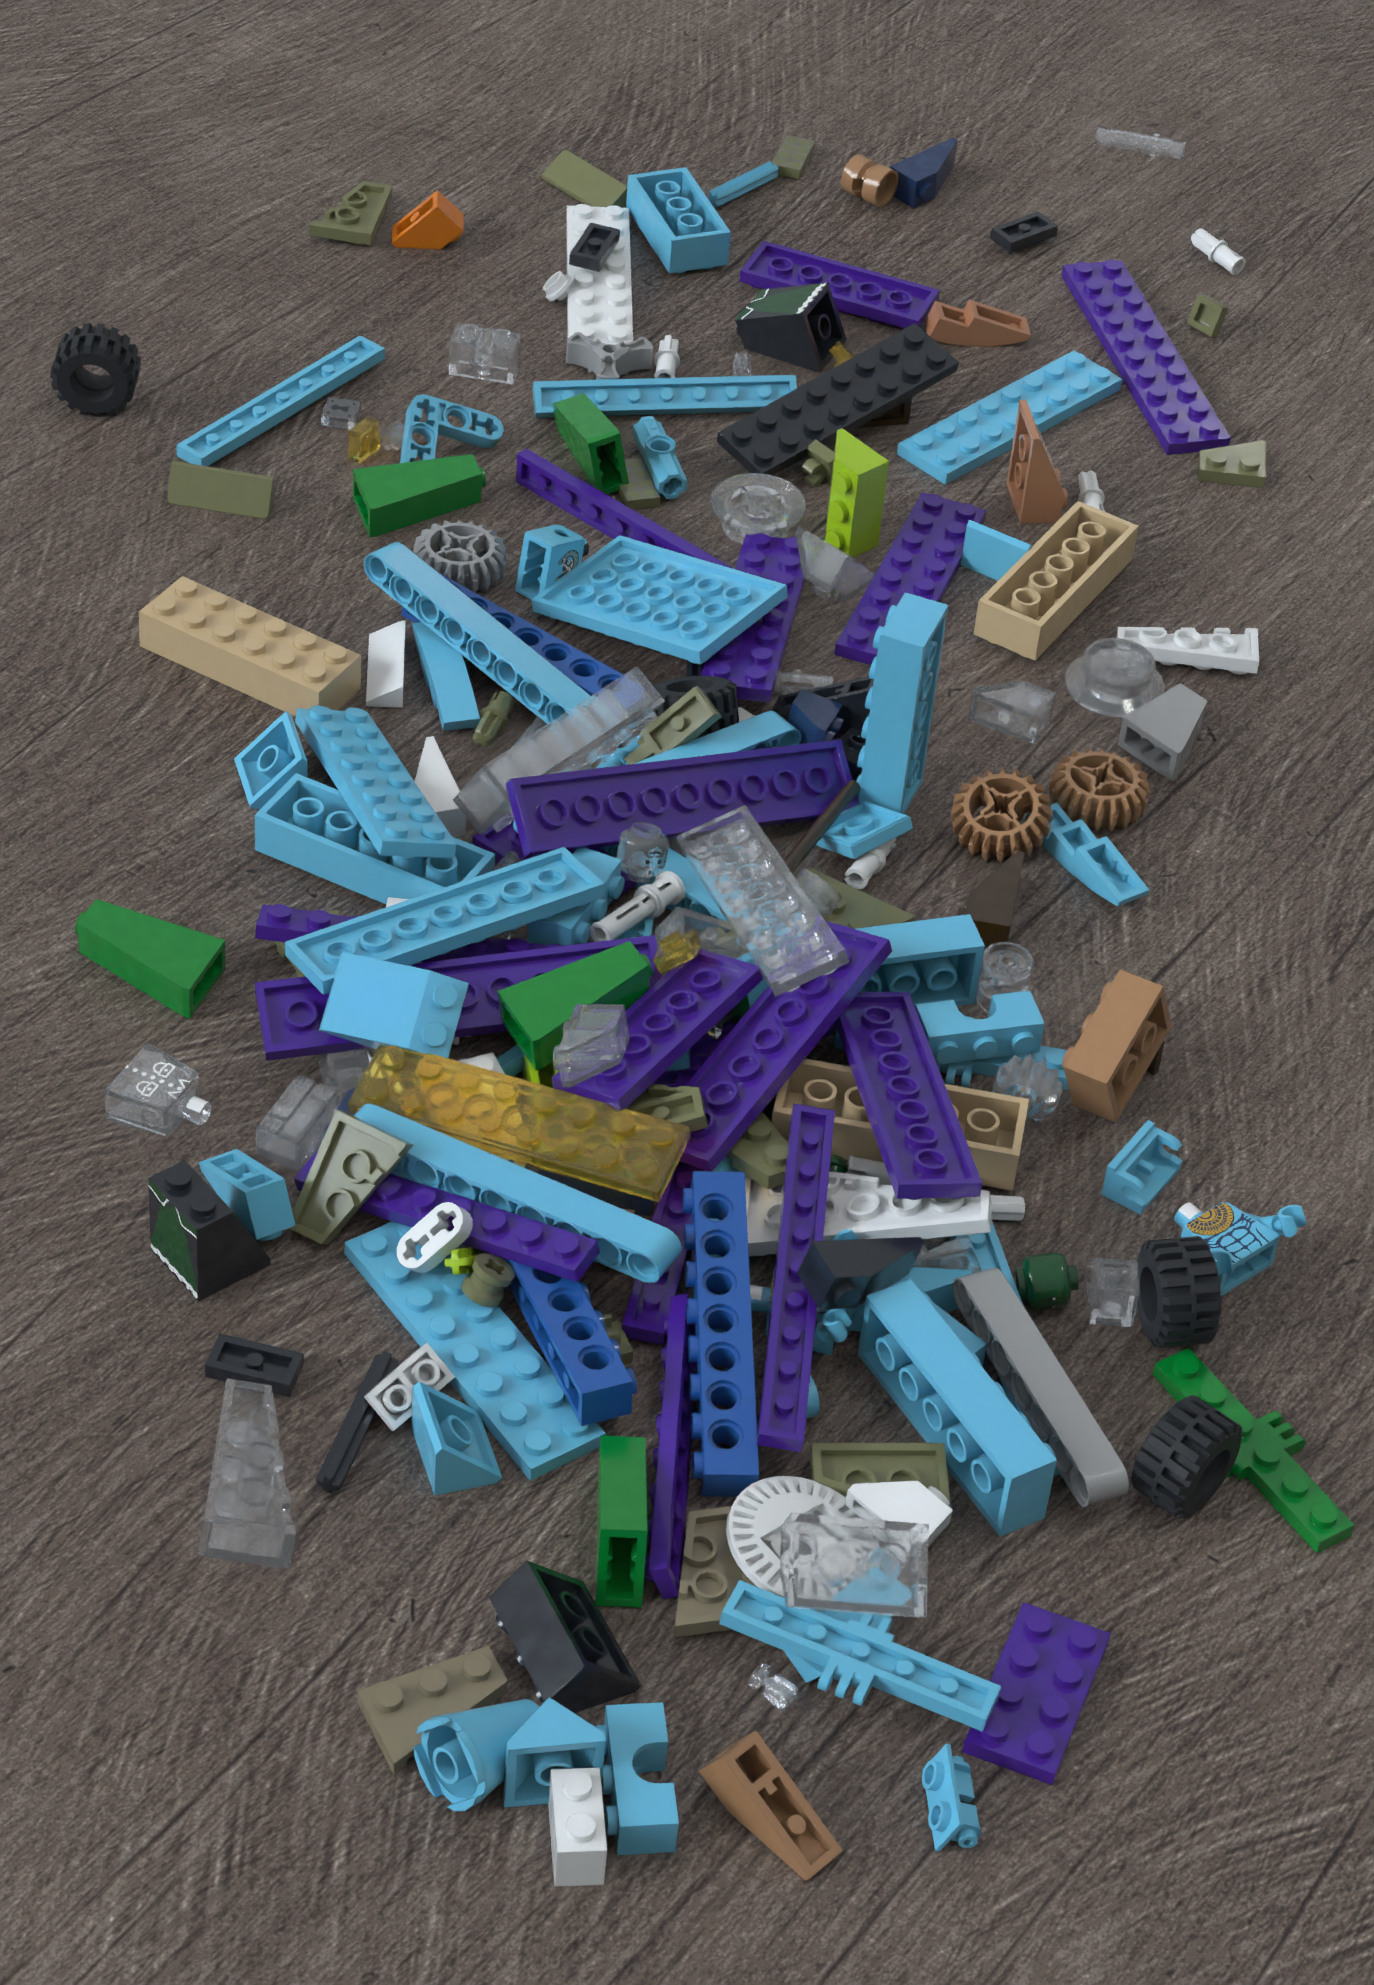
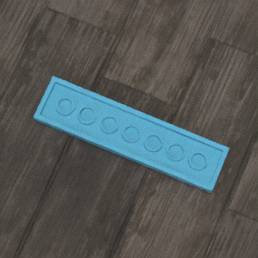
[897,351,1122,485]
[295,705,457,858]
[285,847,605,995]
[344,1221,606,1481]

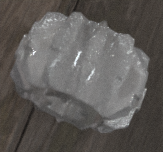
[992,1054,1063,1123]

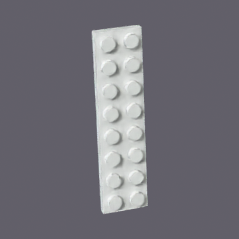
[566,204,633,345]

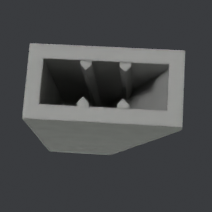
[1118,683,1208,781]

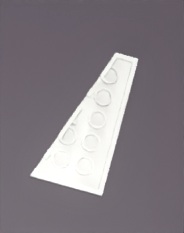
[745,1172,992,1256]

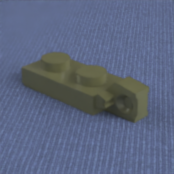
[624,686,722,765]

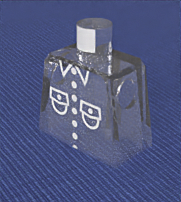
[105,1043,212,1136]

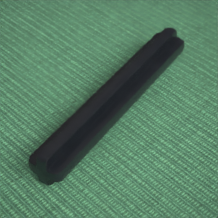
[316,1351,399,1493]

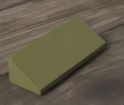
[541,150,627,208]
[167,461,274,519]

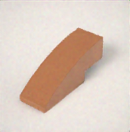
[924,300,1031,347]

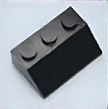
[489,1560,642,1713]

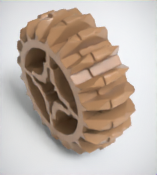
[1049,748,1150,832]
[951,767,1053,864]

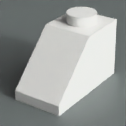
[845,1481,953,1563]

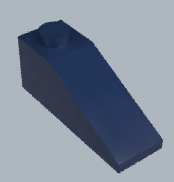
[890,138,957,208]

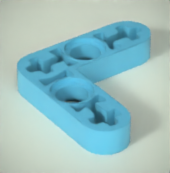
[400,394,504,463]

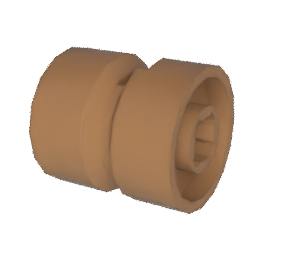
[841,154,898,208]

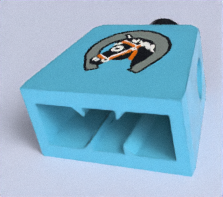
[515,524,589,599]

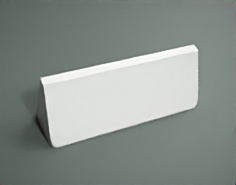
[366,620,406,708]

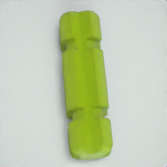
[444,1247,493,1275]

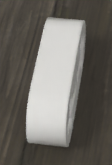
[397,1202,473,1273]

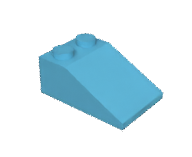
[319,952,469,1067]

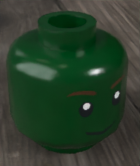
[1015,1252,1079,1310]

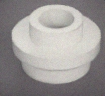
[543,271,572,301]

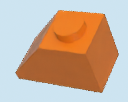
[391,190,464,249]

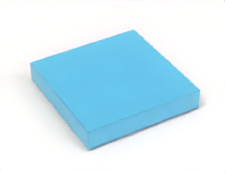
[816,801,913,859]

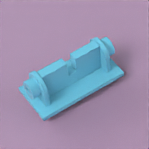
[922,1743,981,1852]

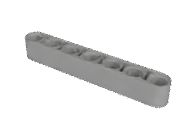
[953,1267,1129,1507]

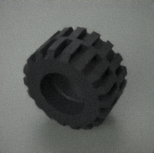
[50,323,141,417]
[644,676,739,740]
[1135,1236,1221,1348]
[1131,1395,1243,1519]

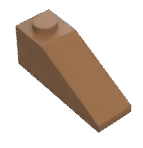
[699,1731,843,1881]

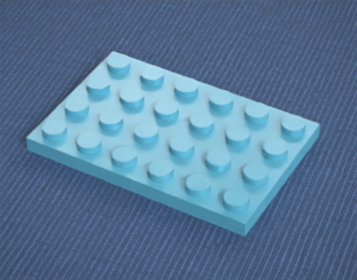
[531,535,788,664]

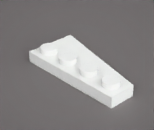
[1116,627,1259,675]

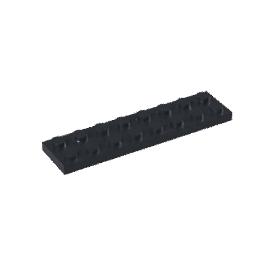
[717,323,959,483]

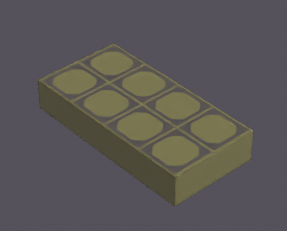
[772,135,815,180]
[618,458,660,510]

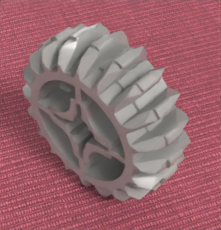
[412,519,507,593]

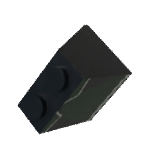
[735,283,847,372]
[148,1160,271,1302]

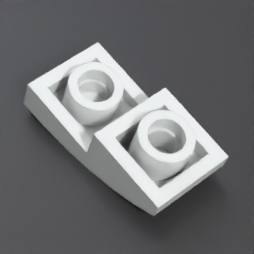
[364,1343,455,1431]

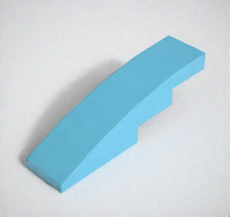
[412,622,480,731]
[1024,803,1149,907]

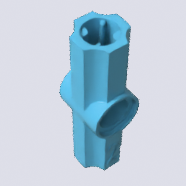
[632,416,687,499]

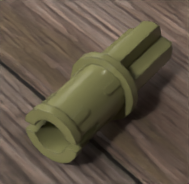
[472,691,515,747]

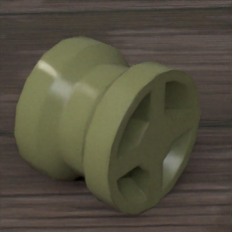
[461,1253,515,1308]

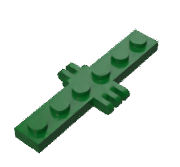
[1152,1348,1354,1553]

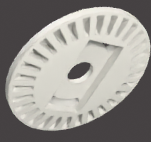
[726,1476,880,1611]

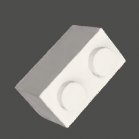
[548,1768,607,1887]

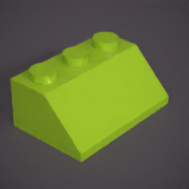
[825,428,889,560]

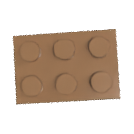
[1062,969,1172,1123]

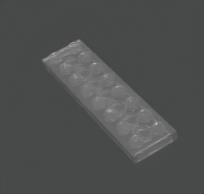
[676,805,850,996]

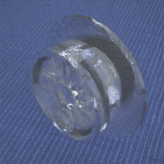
[710,473,806,544]
[1065,638,1165,717]

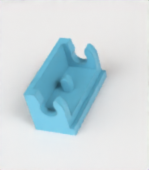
[1101,1120,1182,1215]

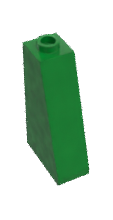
[553,393,629,495]
[352,454,486,537]
[75,899,226,1019]
[498,941,653,1071]
[595,1435,647,1608]

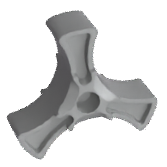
[566,332,653,380]

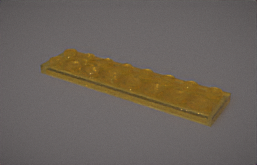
[348,1045,691,1202]

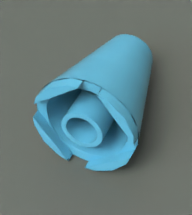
[414,1699,540,1811]

